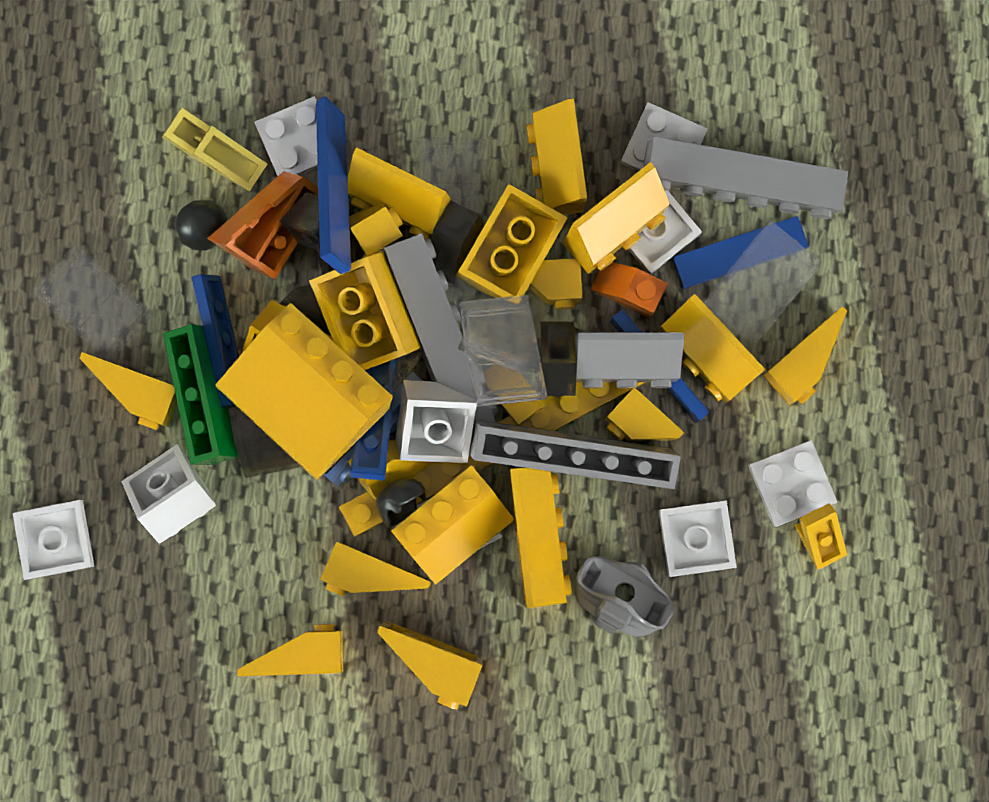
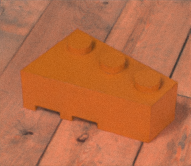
[207,171,319,280]

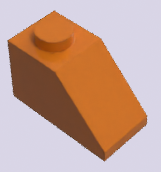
[590,262,668,319]

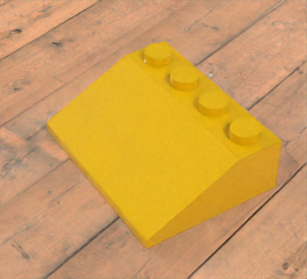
[216,303,393,480]
[377,621,483,710]

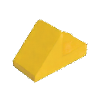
[794,503,847,570]

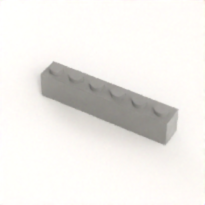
[643,137,848,219]
[380,233,498,422]
[469,419,681,489]

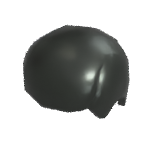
[175,200,228,251]
[376,478,426,528]

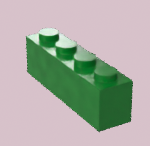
[163,324,240,465]

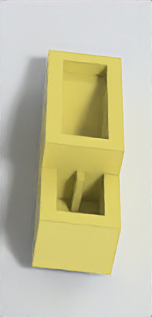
[162,108,267,192]

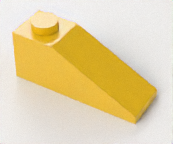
[763,306,847,405]
[80,352,177,430]
[320,542,431,597]
[237,624,343,676]

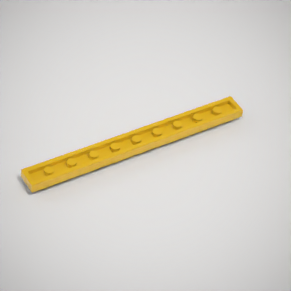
[339,382,646,537]

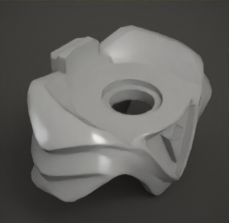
[575,556,674,637]

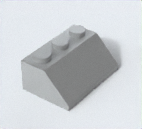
[574,333,684,388]

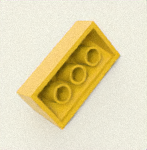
[509,468,572,608]

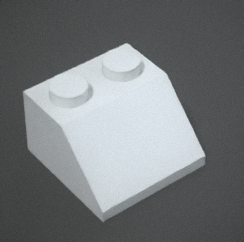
[396,380,477,463]
[121,444,216,544]

